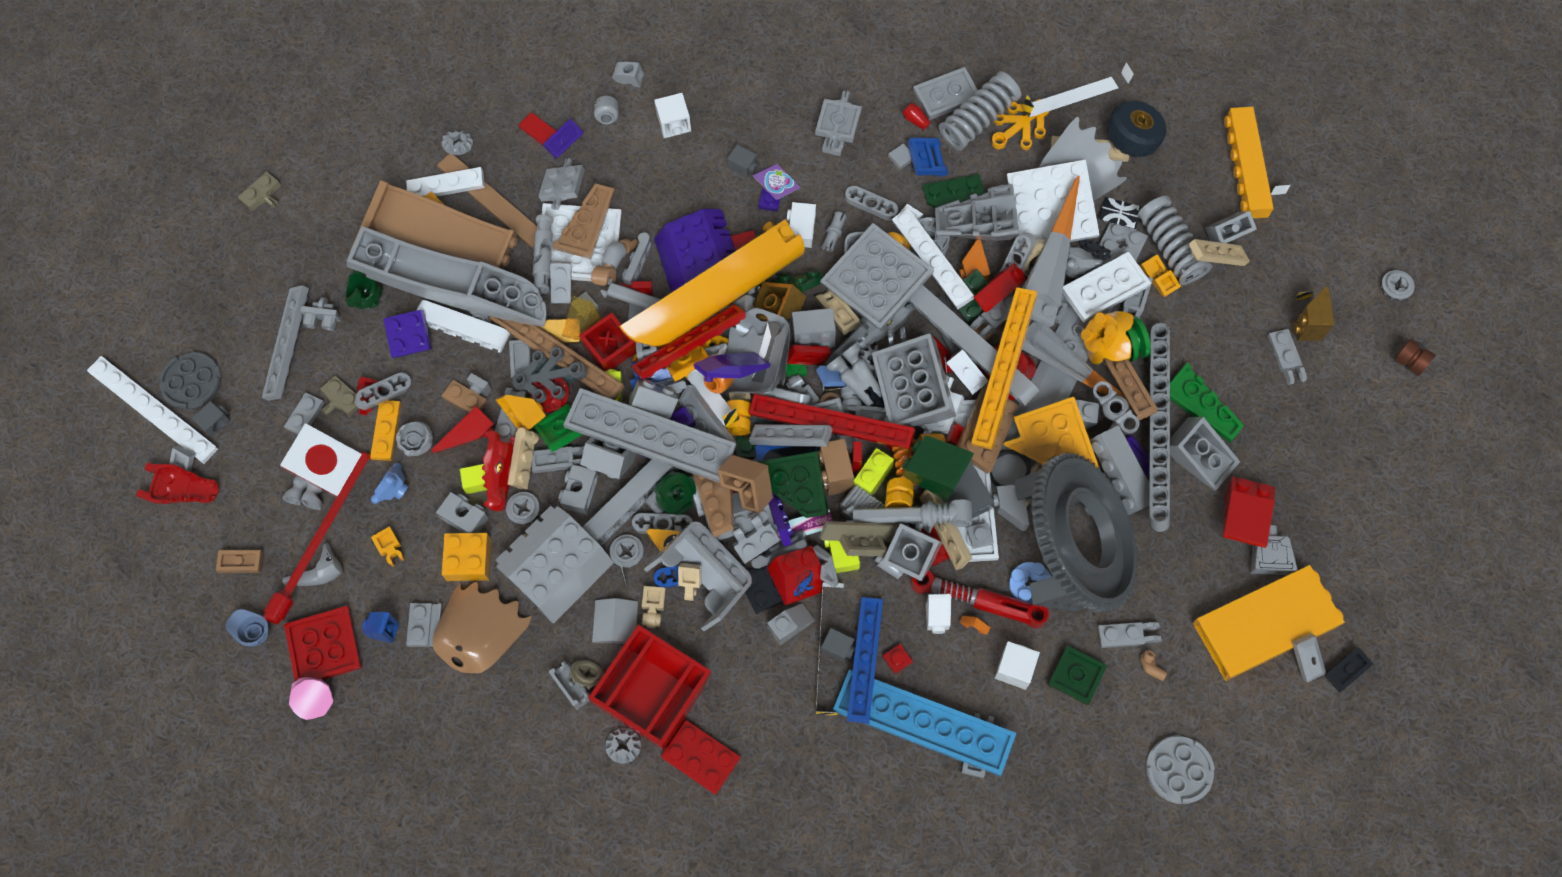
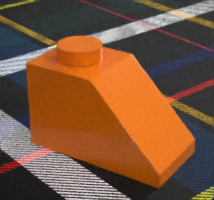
[958,239,990,282]

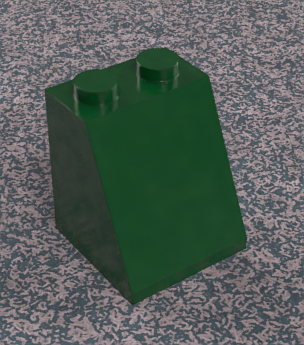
[902,435,974,501]

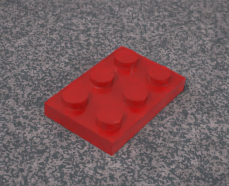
[661,720,741,795]

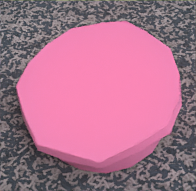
[289,677,334,720]

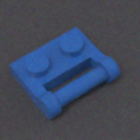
[908,138,949,177]

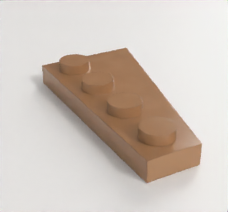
[692,473,734,537]

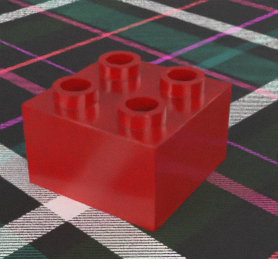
[579,313,637,372]

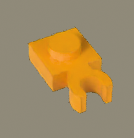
[371,526,404,567]

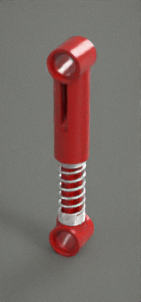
[911,570,1049,629]

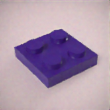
[383,310,432,358]

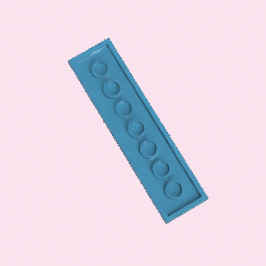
[833,670,1016,777]

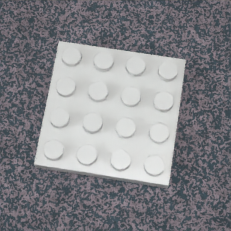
[1007,160,1099,249]
[540,203,622,281]

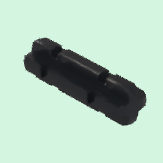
[1080,239,1111,261]

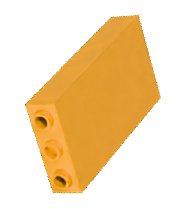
[1192,565,1345,681]

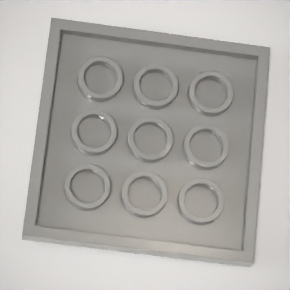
[820,223,934,331]

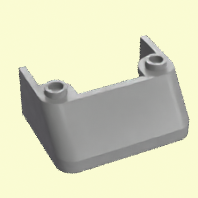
[644,522,752,631]

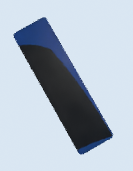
[755,445,817,461]

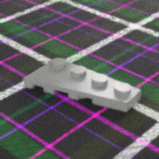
[679,385,736,443]

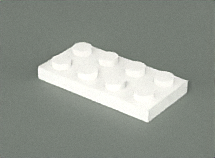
[1062,252,1151,322]

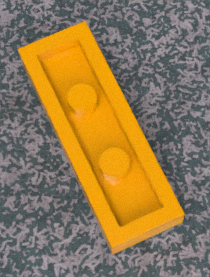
[370,401,401,461]

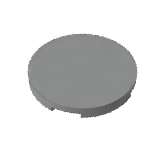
[1146,736,1215,804]

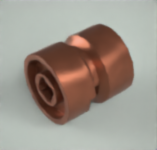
[1394,338,1436,376]

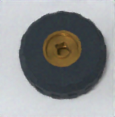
[1106,100,1167,157]

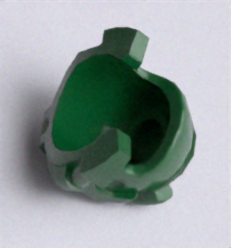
[345,270,382,309]

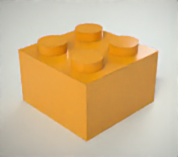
[442,533,492,581]

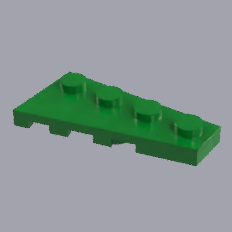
[1170,362,1244,443]

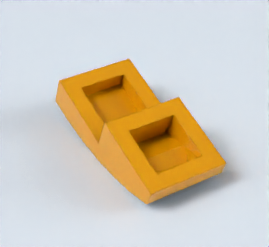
[1139,254,1181,297]

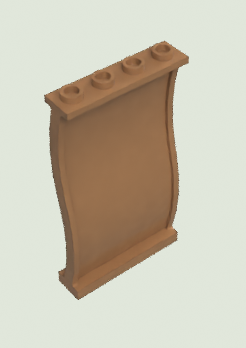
[349,180,518,269]

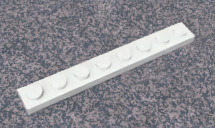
[87,356,218,464]

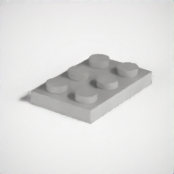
[913,67,978,120]

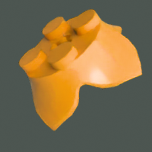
[1081,311,1134,364]

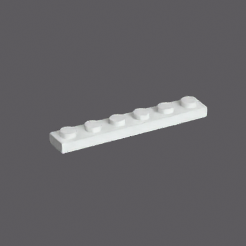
[892,208,974,310]

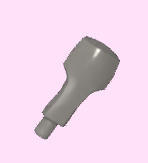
[282,543,343,586]

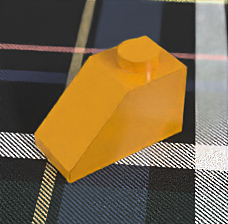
[496,395,546,430]

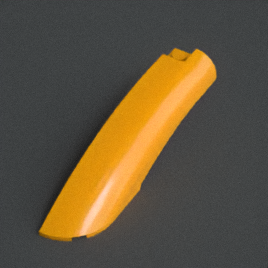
[619,219,805,347]

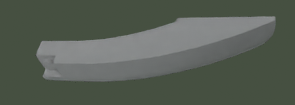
[347,226,546,327]

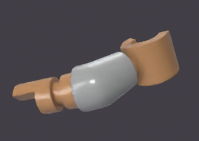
[591,239,638,286]

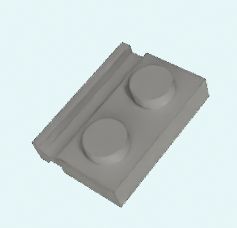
[406,603,443,647]

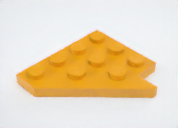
[1004,397,1099,468]

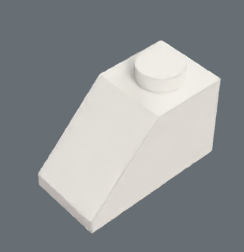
[926,594,951,634]

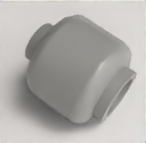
[594,96,619,124]

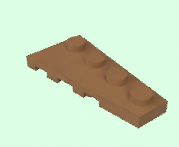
[553,183,615,259]

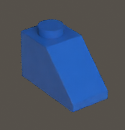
[362,612,399,644]

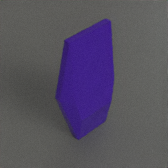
[694,352,770,382]

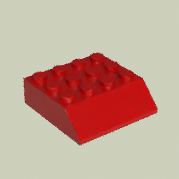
[588,625,711,750]

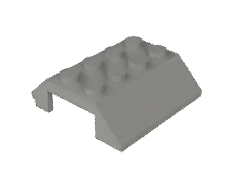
[495,506,614,624]

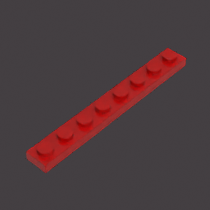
[749,394,915,450]

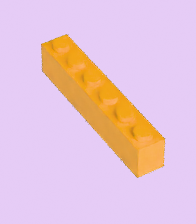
[1224,107,1274,218]

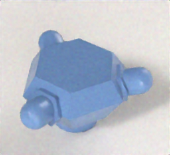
[371,463,408,504]

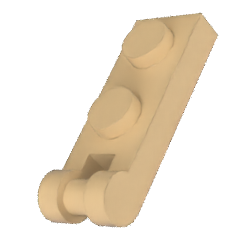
[815,289,861,335]
[508,427,539,489]

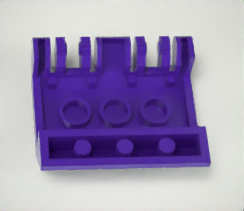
[654,209,736,293]

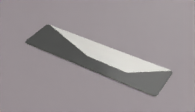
[752,322,779,383]

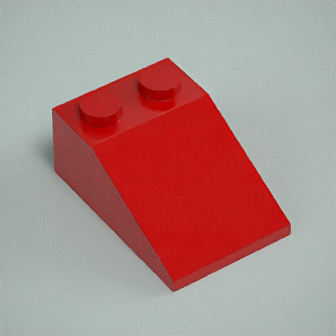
[1223,476,1275,548]

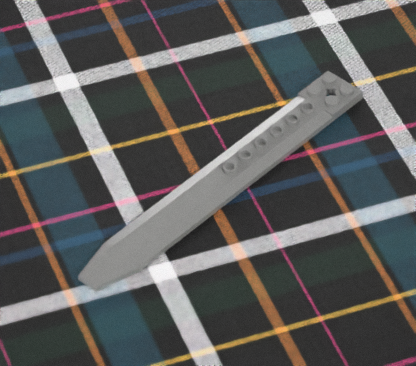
[991,223,1148,494]

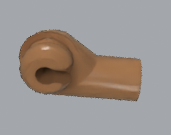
[1141,650,1167,681]

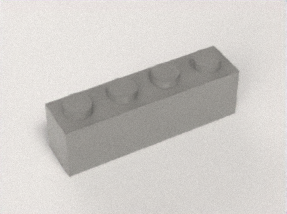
[1090,425,1158,515]

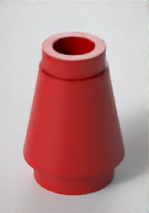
[903,103,931,131]

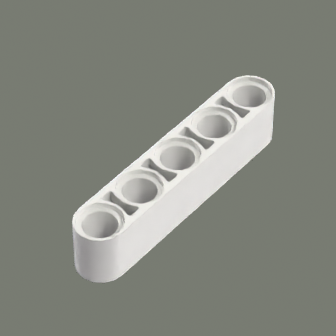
[416,300,510,353]

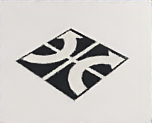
[1099,197,1141,230]

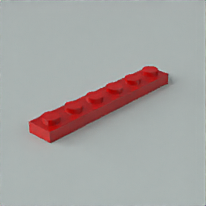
[632,304,746,380]

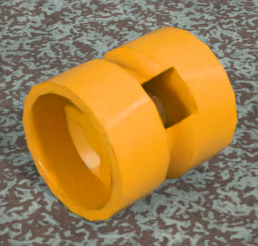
[725,400,751,436]
[885,477,914,508]

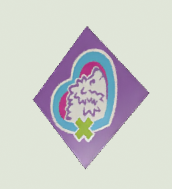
[752,164,801,200]

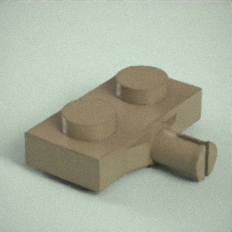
[238,171,281,211]
[320,376,362,417]

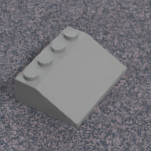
[872,333,956,427]

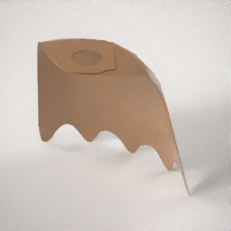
[432,582,532,673]

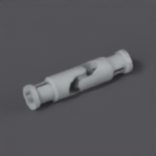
[532,215,553,294]

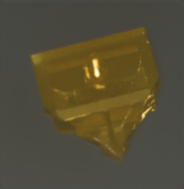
[562,297,601,342]

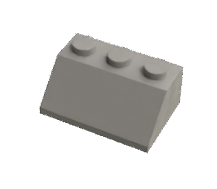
[701,492,774,541]

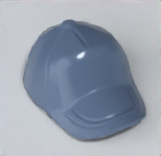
[225,609,269,647]

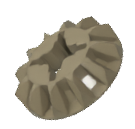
[569,660,604,690]

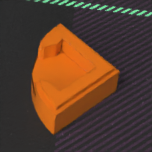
[960,616,990,635]

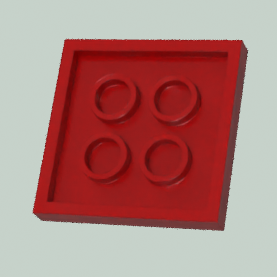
[284,606,362,681]

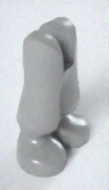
[826,343,882,406]
[283,476,323,510]

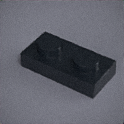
[1324,647,1373,693]

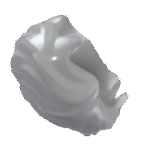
[396,421,433,457]

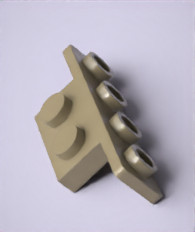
[820,521,900,557]

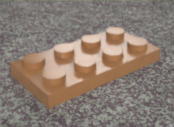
[956,384,1019,474]

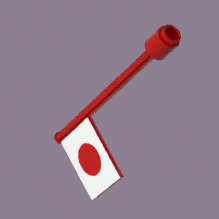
[263,423,371,625]

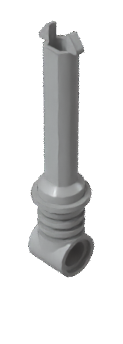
[601,279,716,329]
[846,499,972,528]

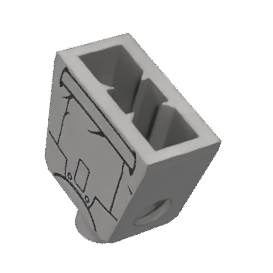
[1250,525,1297,575]

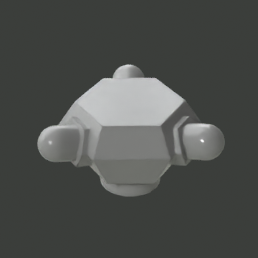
[1065,246,1103,278]

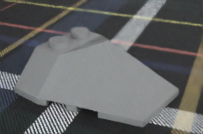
[935,184,1019,241]

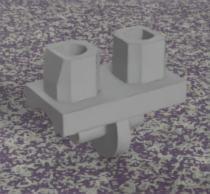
[300,297,342,331]

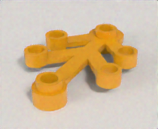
[991,99,1049,150]

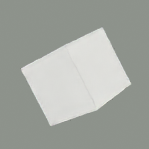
[654,93,691,138]
[994,641,1040,690]

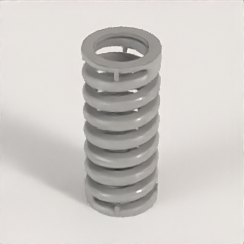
[939,71,1021,151]
[1138,196,1212,285]

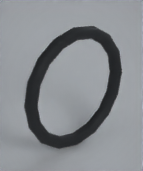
[990,449,1031,486]

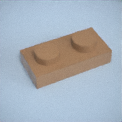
[441,380,488,413]
[216,550,263,573]

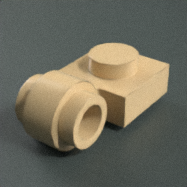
[642,586,666,629]

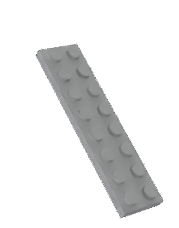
[564,388,736,483]

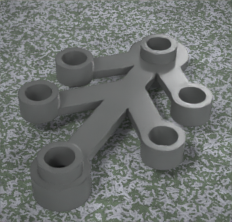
[512,347,588,403]

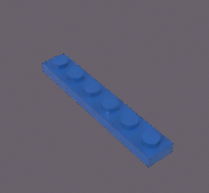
[847,597,883,724]

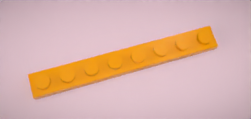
[971,287,1038,450]

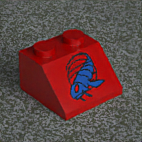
[767,546,822,606]

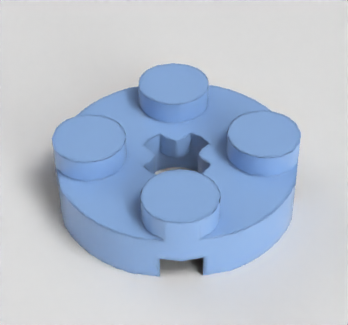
[1009,562,1051,603]

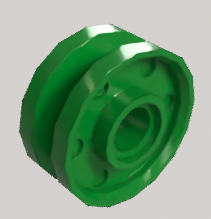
[1126,316,1151,362]

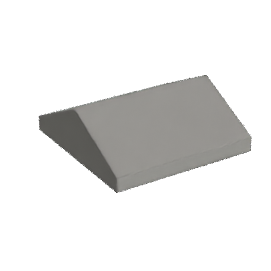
[592,598,638,644]

